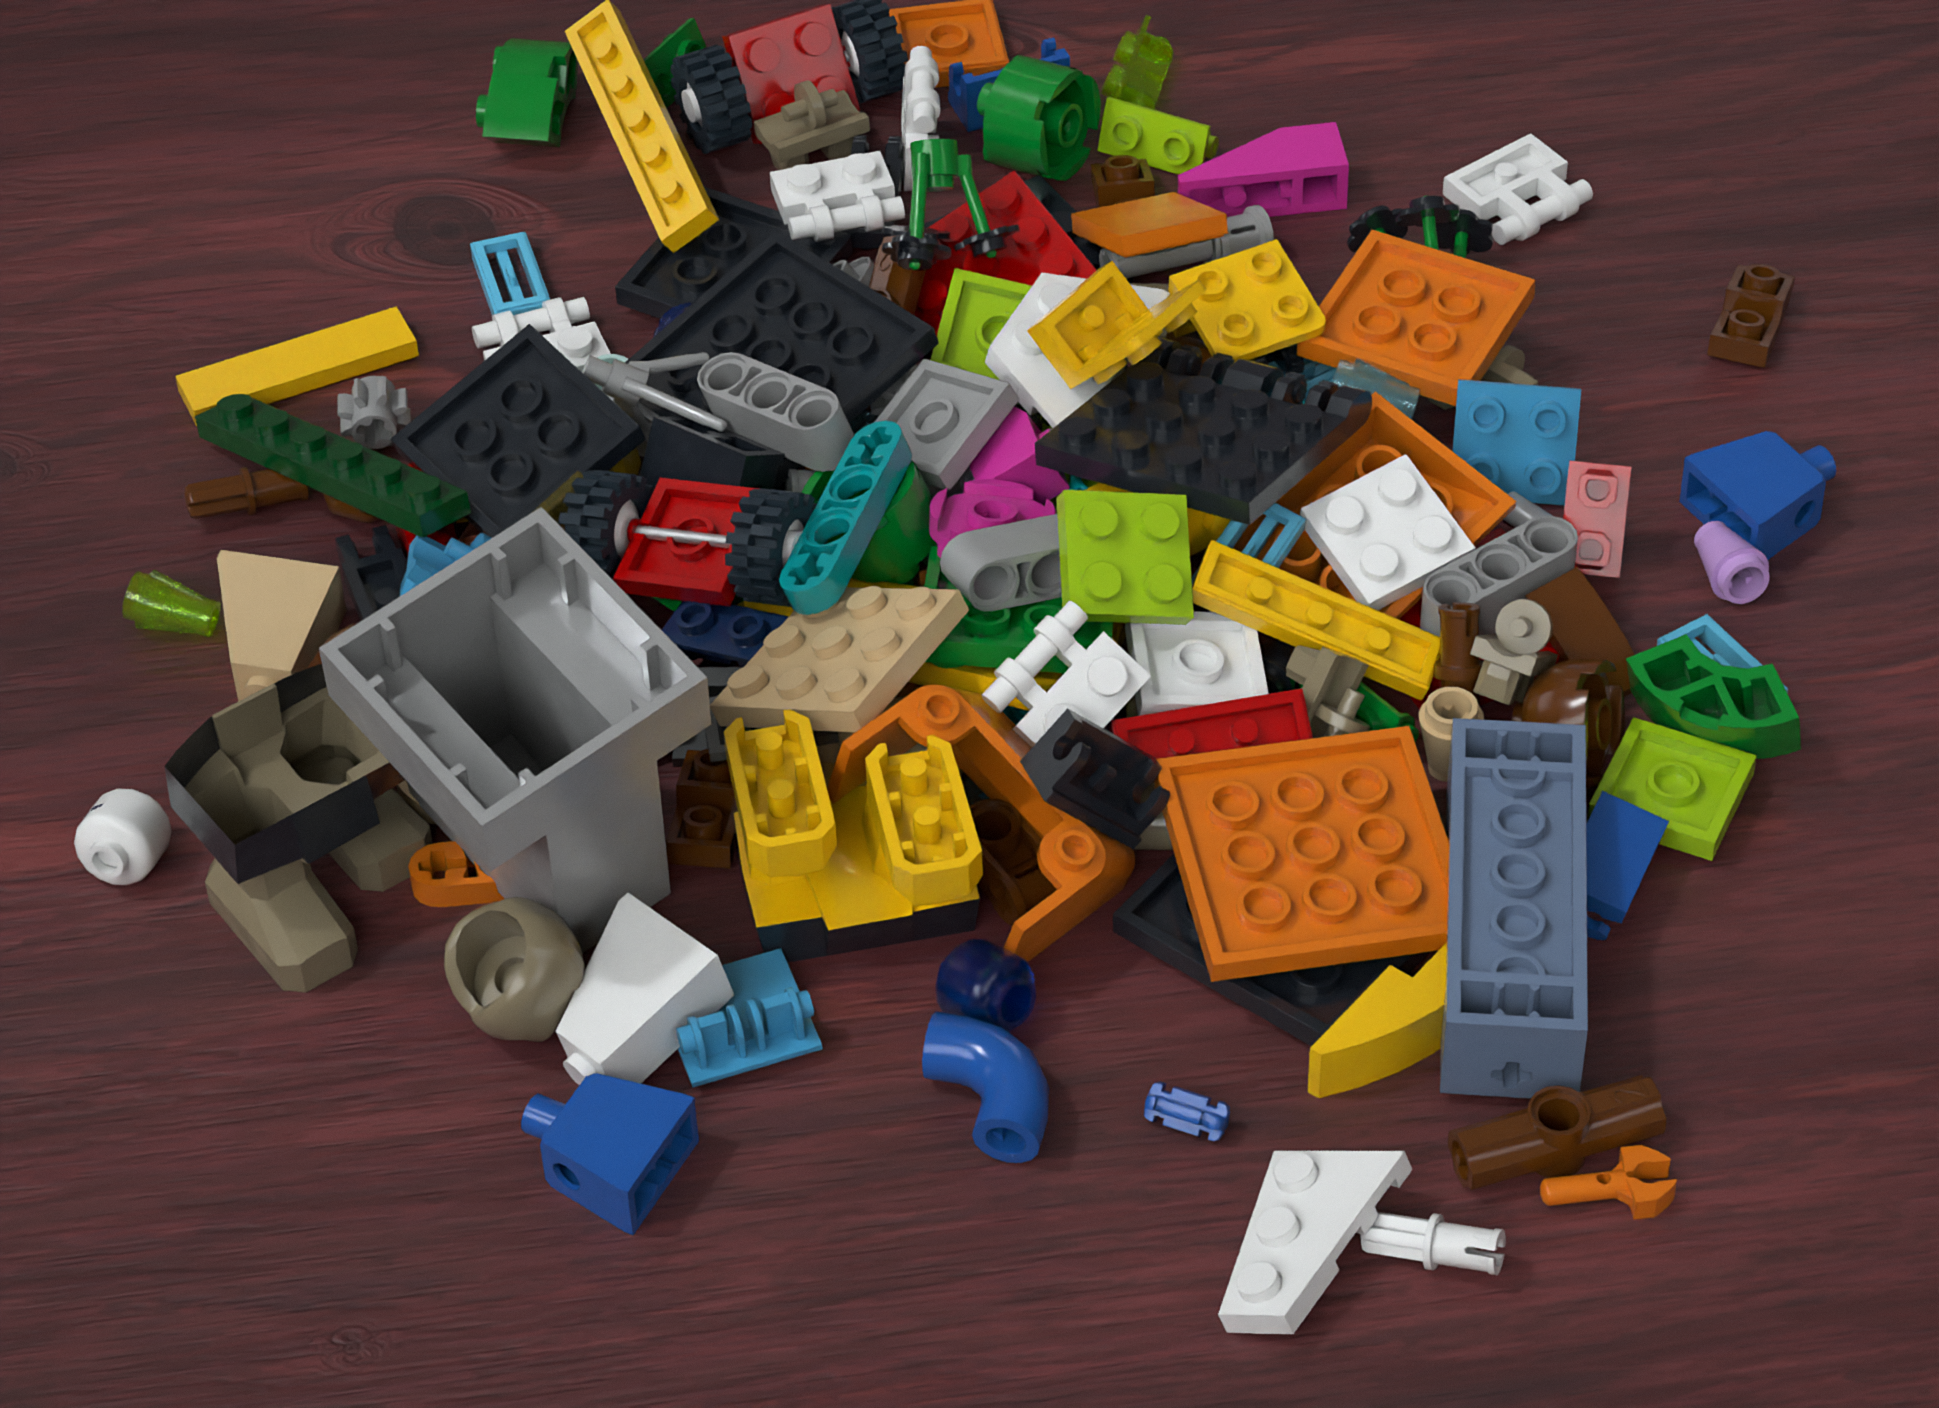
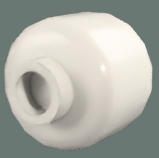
[74,788,172,885]

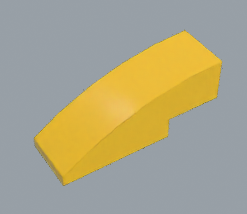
[1308,942,1447,1098]

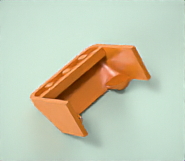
[827,684,1135,981]

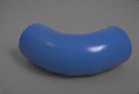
[922,1011,1050,1163]

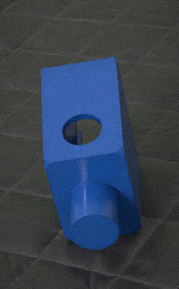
[1679,431,1836,560]
[521,1073,699,1235]

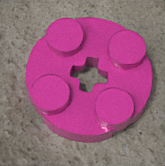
[929,479,1055,558]

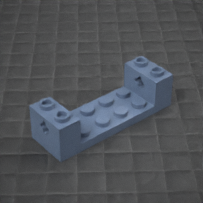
[1440,718,1588,1099]

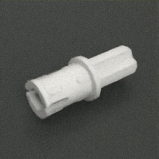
[1360,1212,1506,1275]

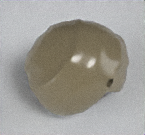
[444,897,585,1042]

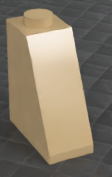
[217,550,347,701]

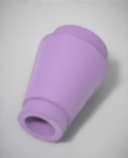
[1694,521,1770,604]

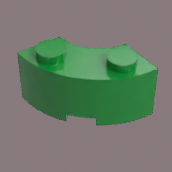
[476,38,578,147]
[1626,634,1801,759]

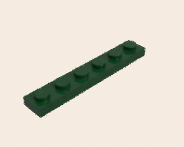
[195,394,471,538]

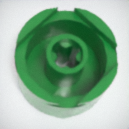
[977,55,1101,181]
[802,460,936,584]

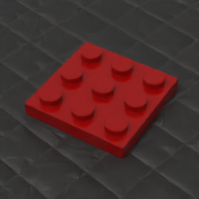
[915,170,1097,351]

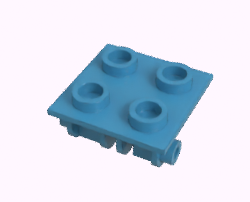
[1453,379,1581,506]
[676,948,823,1088]

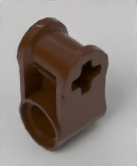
[969,799,1057,926]

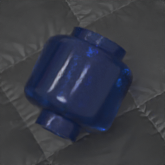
[935,939,1036,1031]

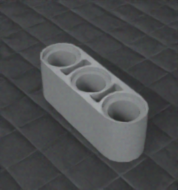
[697,352,854,472]
[940,514,1062,611]
[1420,516,1578,637]

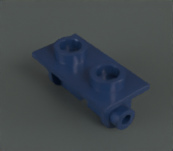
[662,601,789,667]

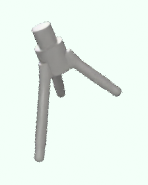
[582,352,727,443]

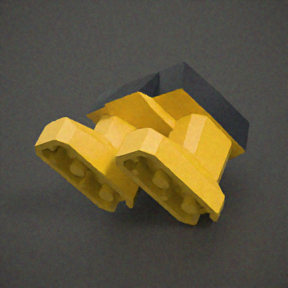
[724,709,983,963]

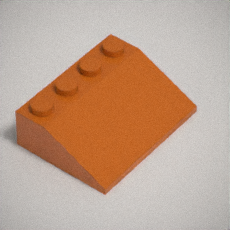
[1215,391,1517,619]

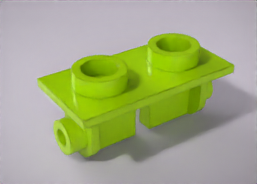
[1097,97,1219,175]

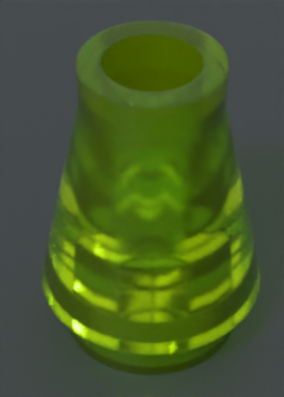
[122,570,221,637]

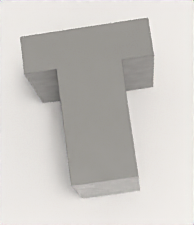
[319,507,711,953]

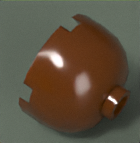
[1512,659,1625,789]

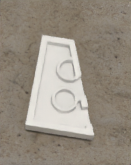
[1218,1151,1413,1334]

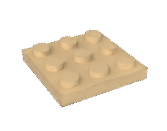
[710,586,969,732]

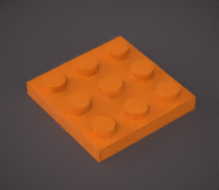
[1297,230,1536,406]

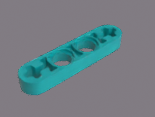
[779,420,912,615]

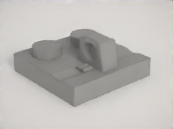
[875,359,1020,491]

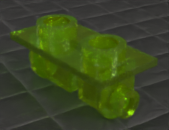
[1100,15,1174,120]

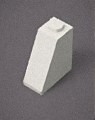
[556,893,734,1085]

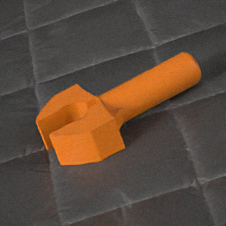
[1540,1145,1677,1220]

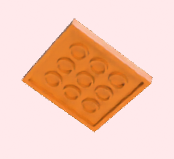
[1154,726,1449,982]

